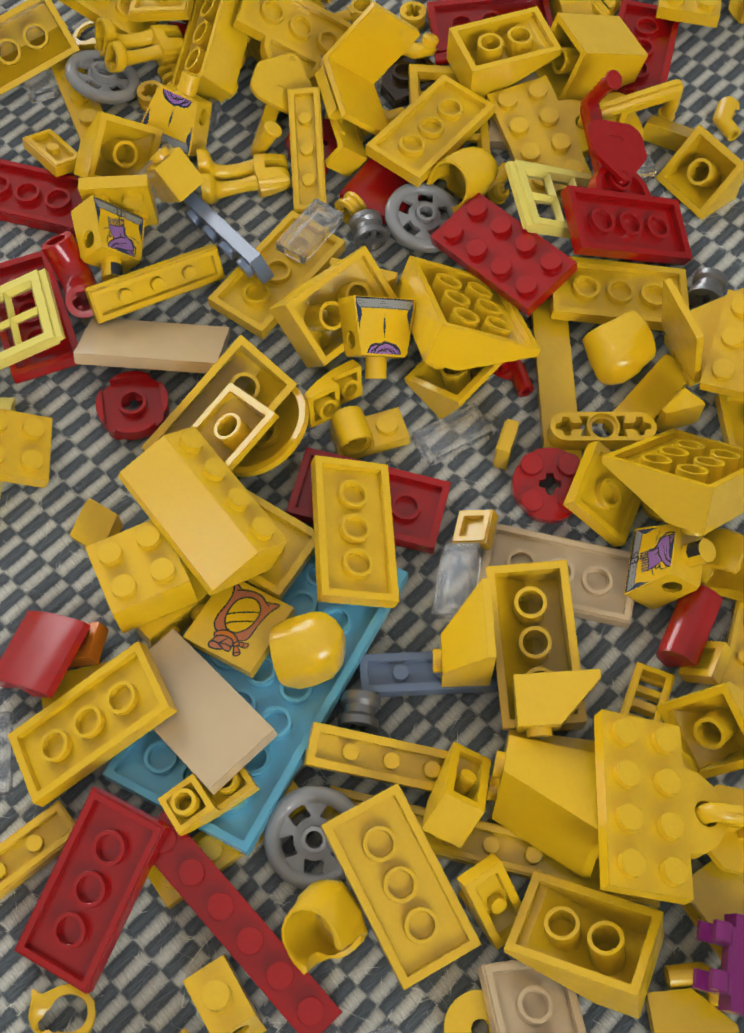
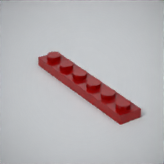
[154,811,342,1033]

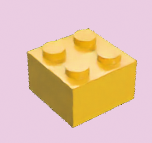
[85,520,198,634]

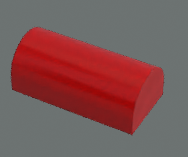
[656,584,723,667]

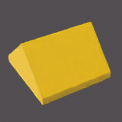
[655,124,744,220]
[404,360,502,420]
[191,382,279,471]

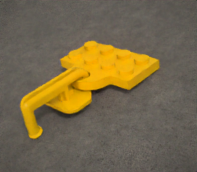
[232,0,352,157]
[487,75,684,205]
[594,709,744,905]

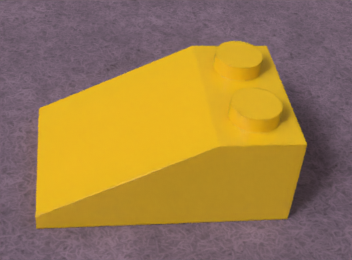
[446,6,562,98]
[269,245,397,368]
[504,870,664,1019]

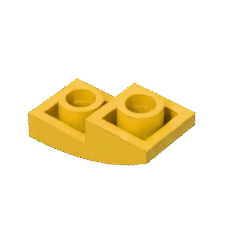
[304,359,363,428]
[157,766,260,836]

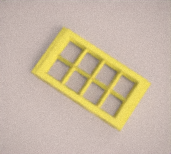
[504,159,594,239]
[0,268,65,370]

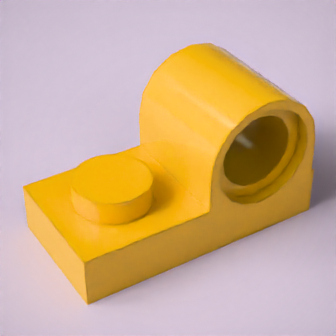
[329,406,410,459]

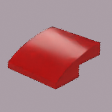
[0,611,91,698]

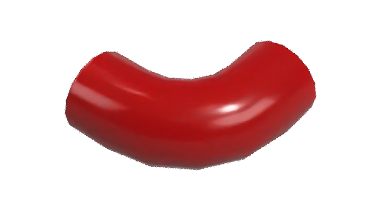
[41,231,97,318]

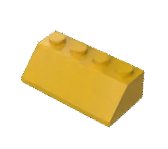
[0,0,80,96]
[171,0,251,103]
[141,334,297,451]
[118,426,288,596]
[486,559,587,732]

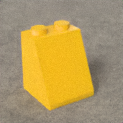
[535,12,648,101]
[486,735,599,878]

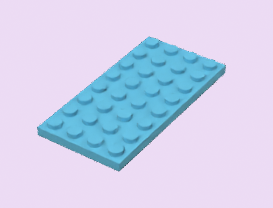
[102,553,408,857]

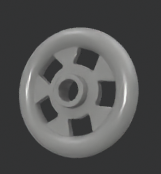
[65,50,140,105]
[385,182,458,253]
[264,786,355,890]

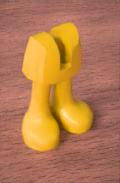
[95,17,184,73]
[196,148,291,205]

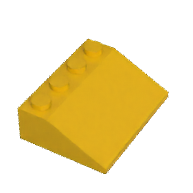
[394,255,541,371]
[601,428,744,536]

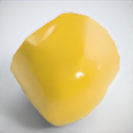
[426,146,498,213]
[582,310,656,385]
[701,527,744,602]
[269,611,346,689]
[281,879,368,975]

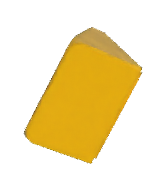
[656,388,705,432]
[69,498,123,547]

